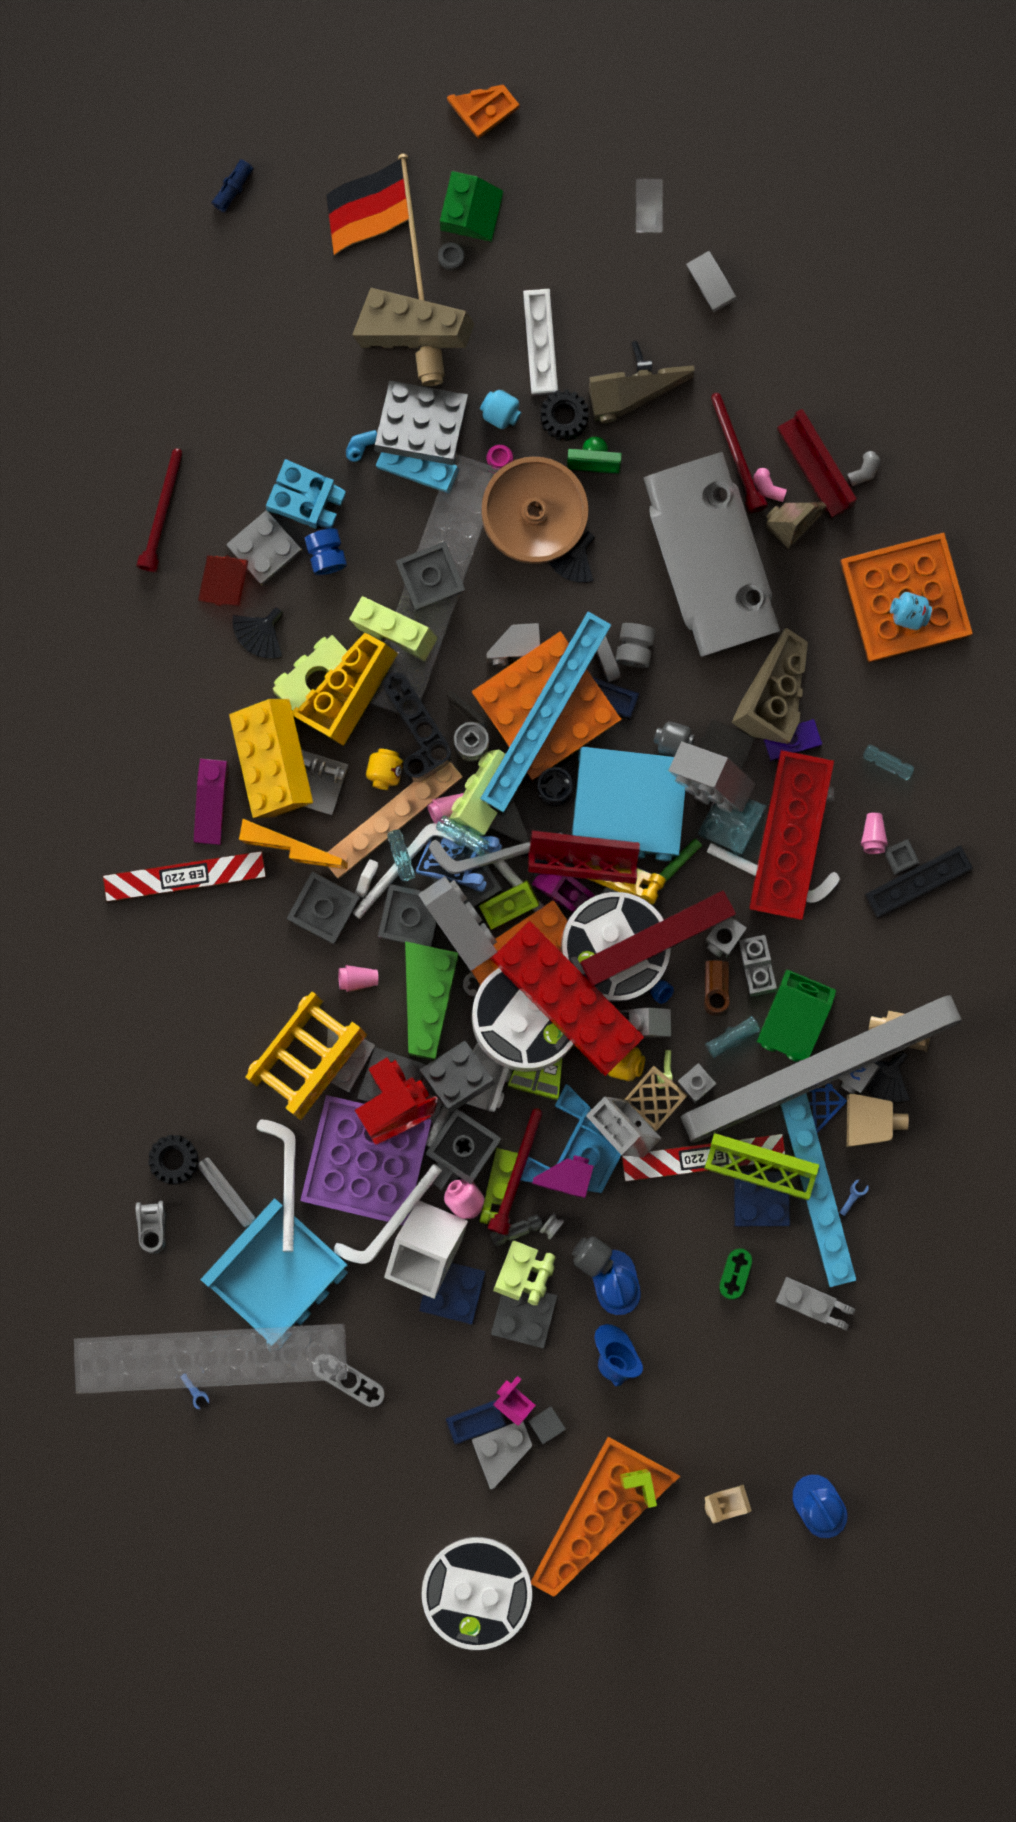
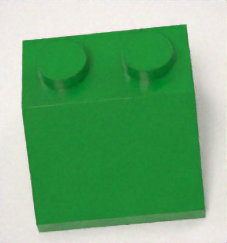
[440,171,503,242]

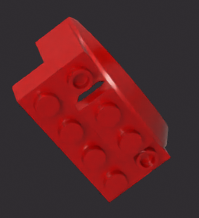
[354,1057,438,1145]

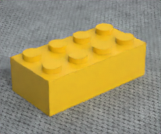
[229,699,313,818]

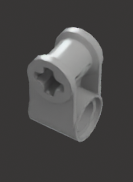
[136,1200,166,1254]

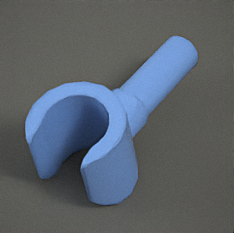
[839,1179,868,1216]
[181,1373,209,1410]

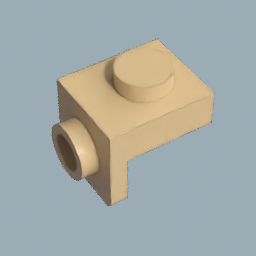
[705,1485,752,1524]

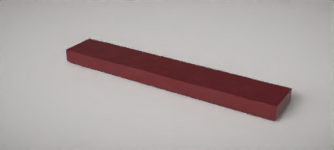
[580,890,736,987]

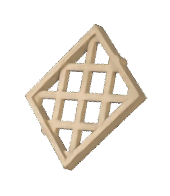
[624,1066,687,1131]

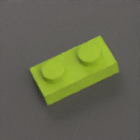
[479,880,540,930]

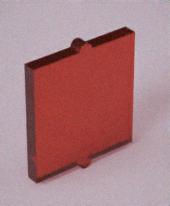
[198,555,249,606]

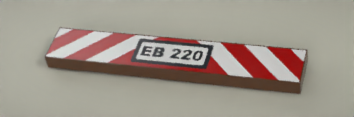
[102,851,267,903]
[621,1133,786,1182]

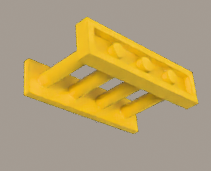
[245,992,368,1120]

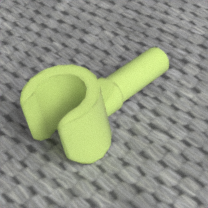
[656,1050,672,1089]

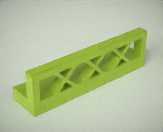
[704,1133,819,1201]
[620,1469,657,1508]

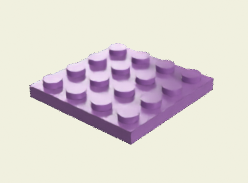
[300,1095,432,1225]

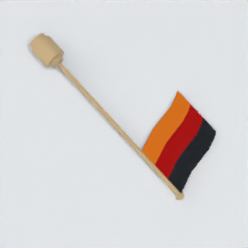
[326,154,445,386]

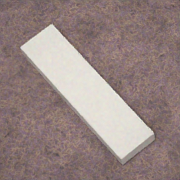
[523,289,558,396]

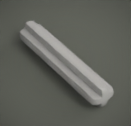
[197,1157,255,1227]

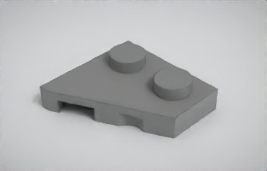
[327,1028,376,1093]
[472,1422,532,1489]

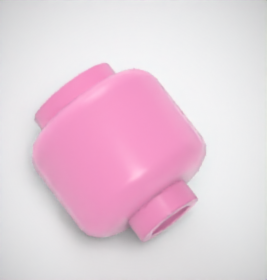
[444,1179,484,1219]

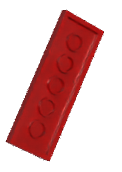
[749,750,834,920]
[490,920,644,1076]

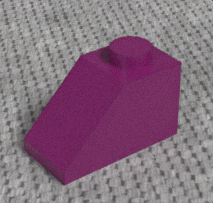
[531,874,596,913]
[532,1155,594,1199]

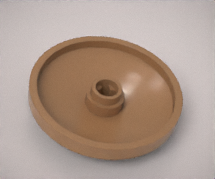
[481,457,588,564]

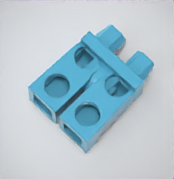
[266,459,346,529]

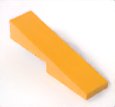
[239,819,348,870]

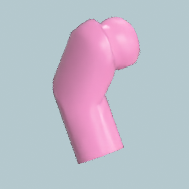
[753,468,787,502]

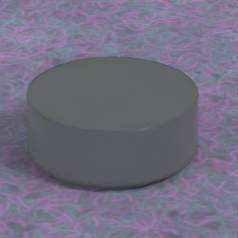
[438,242,464,271]

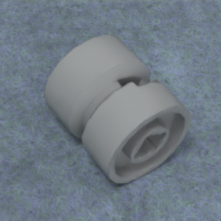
[615,623,656,668]
[454,722,489,762]

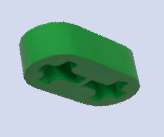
[719,1249,752,1299]

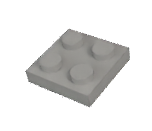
[226,510,302,586]

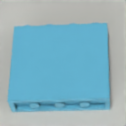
[572,747,685,861]
[200,1198,348,1346]

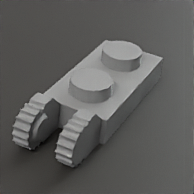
[775,1277,856,1331]

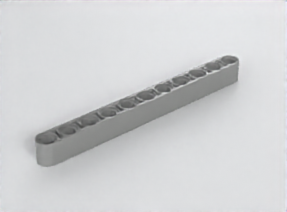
[681,995,962,1143]

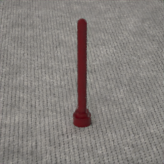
[711,393,768,514]
[136,448,182,572]
[487,1108,542,1236]

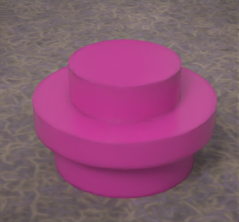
[486,445,513,471]

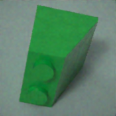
[757,969,836,1062]

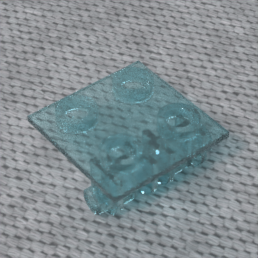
[697,799,767,855]

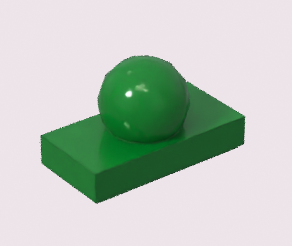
[567,436,622,474]

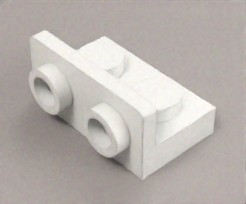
[465,1050,512,1112]

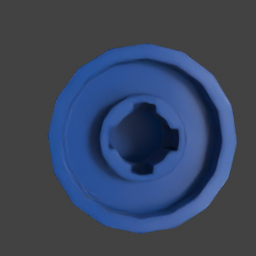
[304,528,347,575]

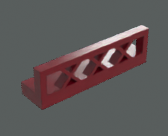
[777,409,856,519]
[528,831,640,884]

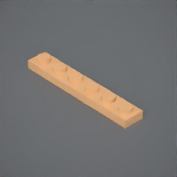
[327,756,463,879]

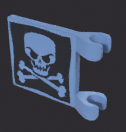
[416,831,502,892]

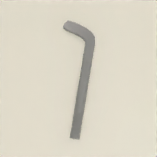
[429,833,562,874]

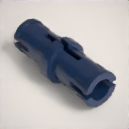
[211,159,254,212]

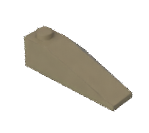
[589,365,695,423]
[765,502,827,549]
[731,628,808,744]

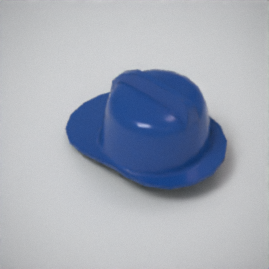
[592,1250,641,1315]
[594,1324,643,1387]
[792,1475,847,1538]

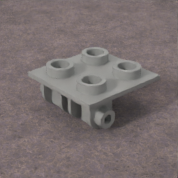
[301,750,348,815]

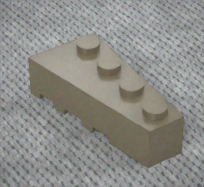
[352,288,475,348]

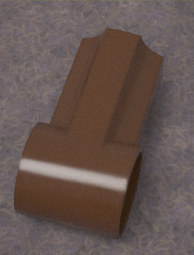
[704,960,730,1016]

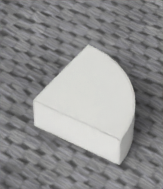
[355,859,379,898]

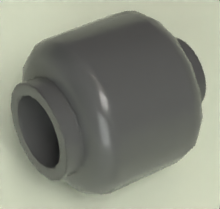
[654,721,695,757]
[572,1236,614,1277]

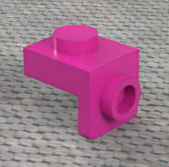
[494,1376,536,1426]

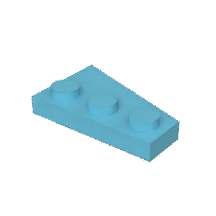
[376,452,459,493]

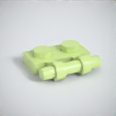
[493,1240,556,1305]

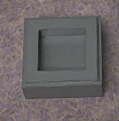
[884,839,920,875]
[528,1406,566,1444]

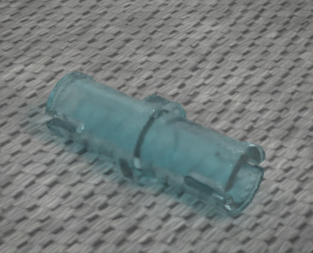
[436,815,490,856]
[705,1016,760,1058]

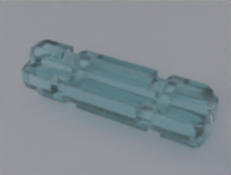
[863,745,914,780]
[387,829,415,881]

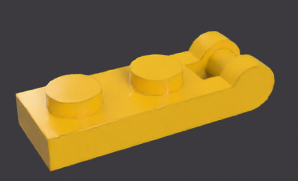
[588,865,666,905]

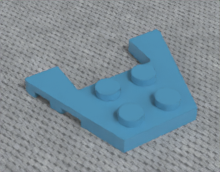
[520,1084,621,1193]

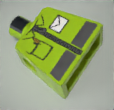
[508,1059,562,1100]

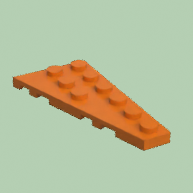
[531,1437,680,1597]

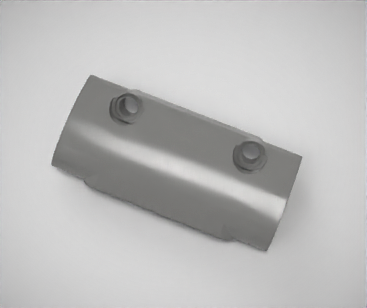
[643,452,780,657]

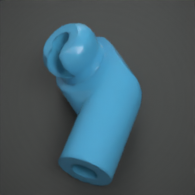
[346,430,377,462]

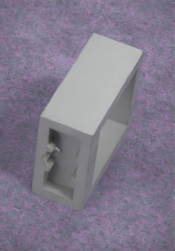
[586,1097,662,1158]

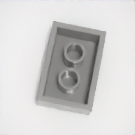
[668,741,755,813]
[418,876,497,971]

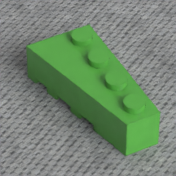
[405,941,459,1061]

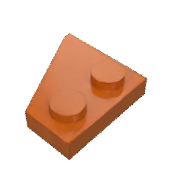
[447,85,520,139]

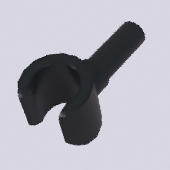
[631,341,652,372]

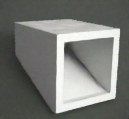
[384,1201,468,1299]

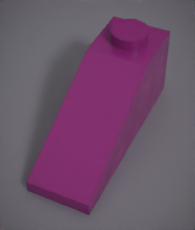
[194,759,229,845]

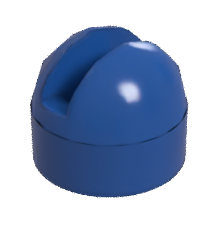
[650,980,674,1004]

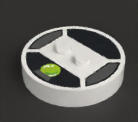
[561,892,671,1002]
[472,968,573,1072]
[422,1537,532,1650]

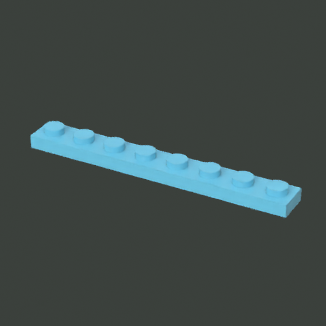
[480,612,611,813]
[781,1093,856,1287]

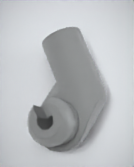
[847,451,880,487]

